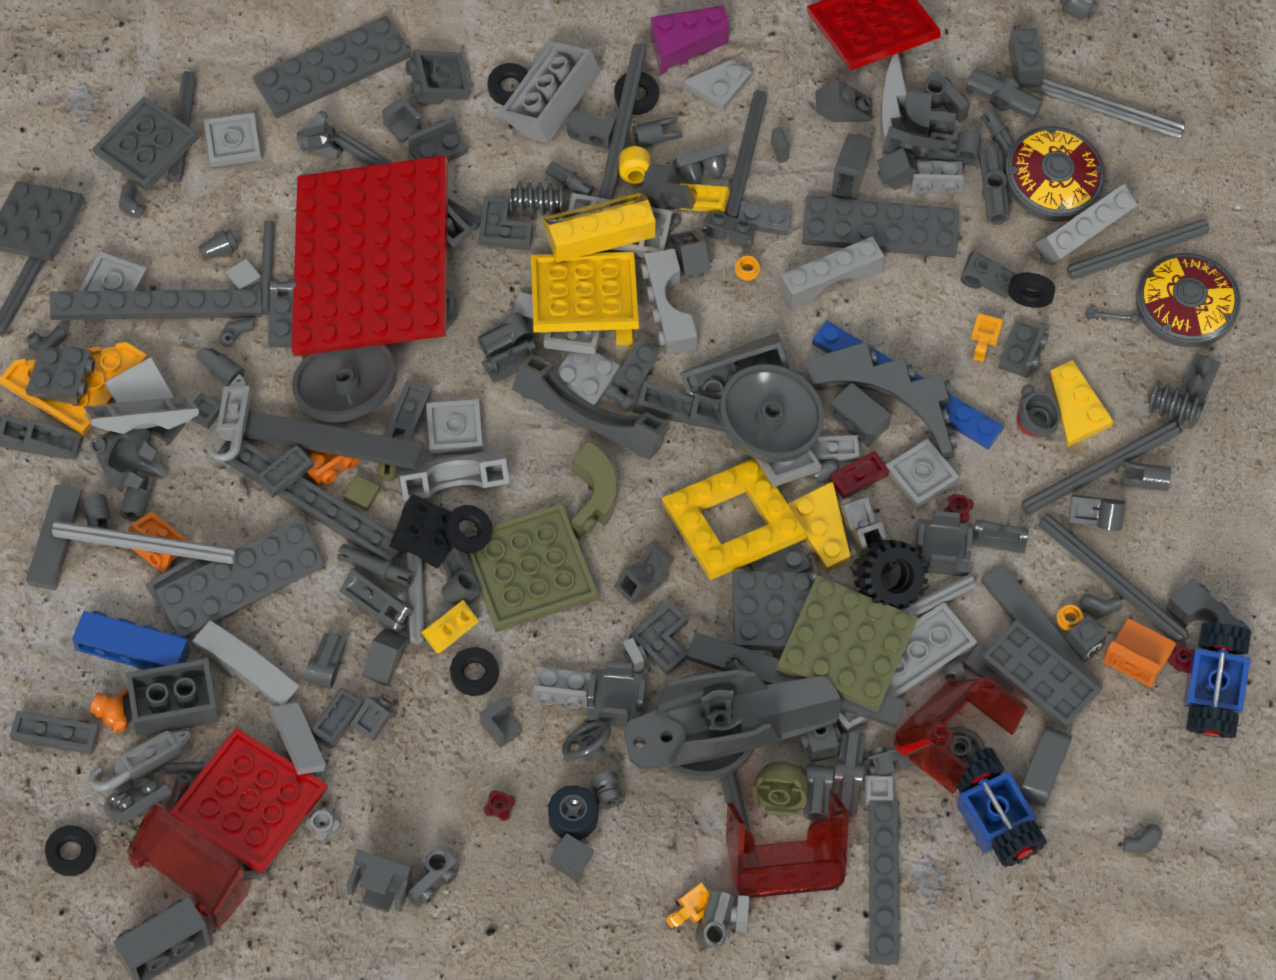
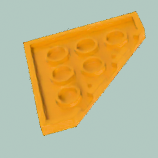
[0,342,148,436]

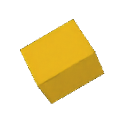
[616,329,633,346]

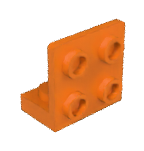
[1103,619,1176,688]

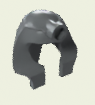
[90,429,167,492]

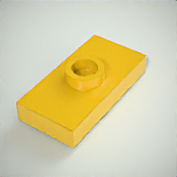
[679,183,730,213]

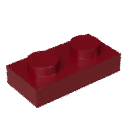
[829,451,889,500]

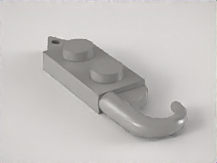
[209,374,252,462]
[89,730,191,792]

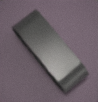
[1020,726,1073,807]

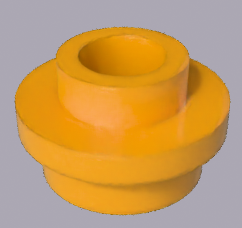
[734,256,760,281]
[1056,605,1084,631]

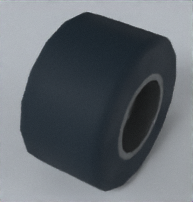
[548,785,598,840]

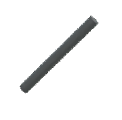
[261,220,274,315]

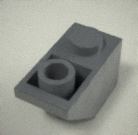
[815,79,872,122]

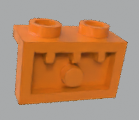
[305,451,361,488]
[128,511,190,573]

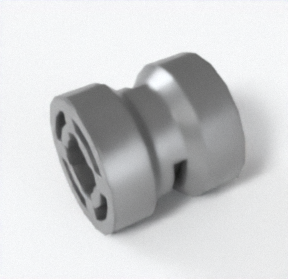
[591,772,625,809]

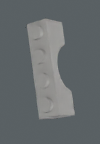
[1035,184,1137,264]
[779,236,885,311]
[640,248,697,355]
[397,449,510,502]

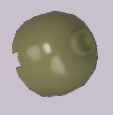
[752,762,809,816]

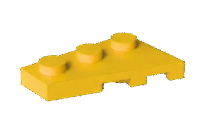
[1049,360,1113,447]
[788,482,850,572]

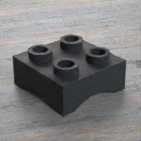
[389,494,451,569]

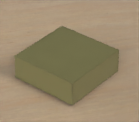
[343,475,380,511]

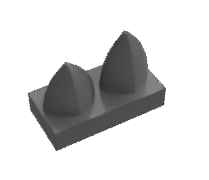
[672,143,727,185]
[1179,353,1221,405]

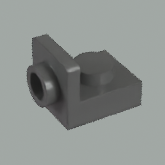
[350,696,397,740]

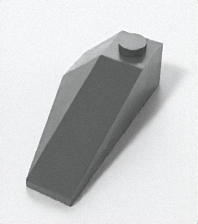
[680,333,790,398]

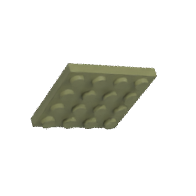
[464,503,598,632]
[776,575,918,713]

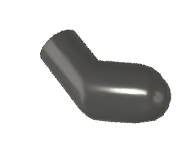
[119,184,144,218]
[26,326,67,351]
[806,459,839,482]
[168,773,191,811]
[1123,824,1162,852]

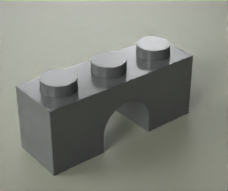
[1166,579,1252,655]

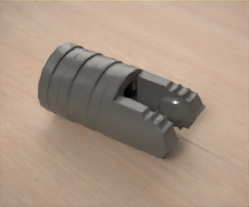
[633,116,682,147]
[196,348,245,386]
[1120,461,1171,491]
[120,470,155,522]
[83,494,113,529]

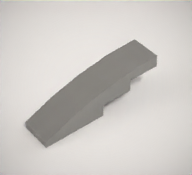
[880,53,906,154]
[192,620,299,705]

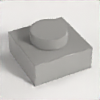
[623,638,647,673]
[730,895,749,933]

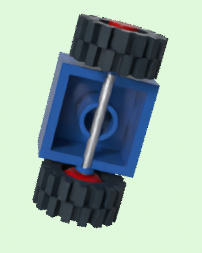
[1183,622,1251,738]
[949,747,1047,867]

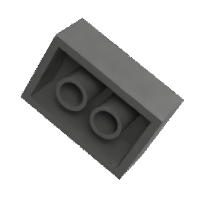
[126,658,219,736]
[113,897,211,980]

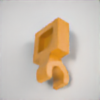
[971,313,1003,362]
[665,882,709,928]

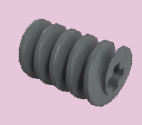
[510,181,563,216]
[1147,379,1206,429]

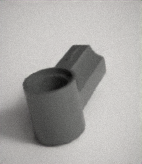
[477,312,534,357]
[304,632,347,689]
[804,764,834,821]
[695,890,735,948]

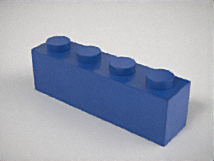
[72,611,190,670]

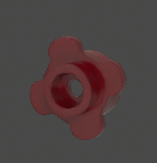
[944,494,974,523]
[1168,643,1193,673]
[484,790,515,821]

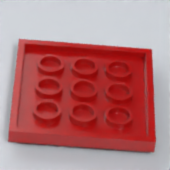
[807,0,941,71]
[170,728,328,875]

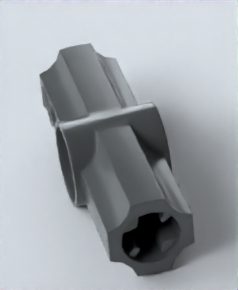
[966,68,1044,120]
[979,148,1010,225]
[832,731,866,818]

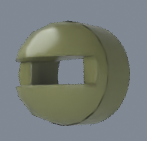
[377,463,398,482]

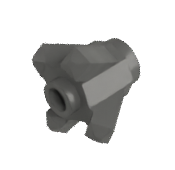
[297,111,341,159]

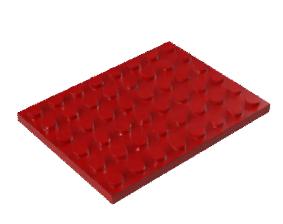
[291,155,448,356]

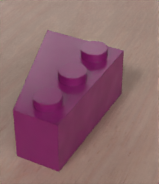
[650,5,729,75]

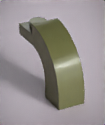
[571,441,617,539]

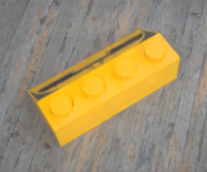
[542,193,656,263]

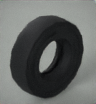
[487,63,528,106]
[614,72,659,115]
[1008,272,1055,308]
[444,505,493,553]
[450,647,499,696]
[44,825,96,876]

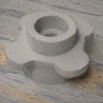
[305,808,339,841]

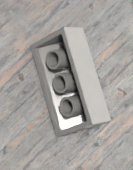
[499,41,600,143]

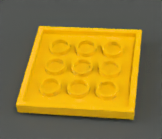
[531,252,639,332]

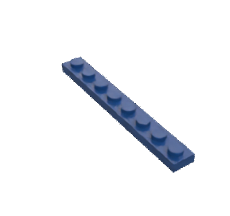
[812,321,1003,450]

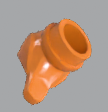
[90,688,129,733]

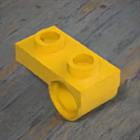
[421,600,480,654]

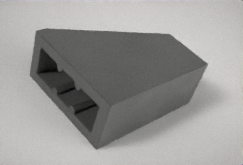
[831,133,873,200]

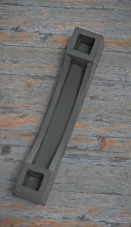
[512,354,669,460]

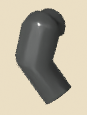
[219,318,253,346]
[1080,594,1122,618]

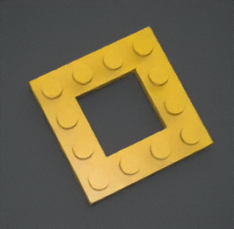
[662,458,806,581]

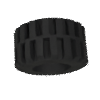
[853,539,929,609]

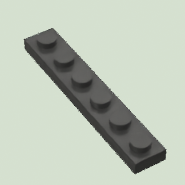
[869,801,899,965]

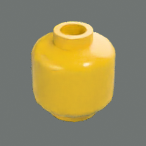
[619,146,651,184]

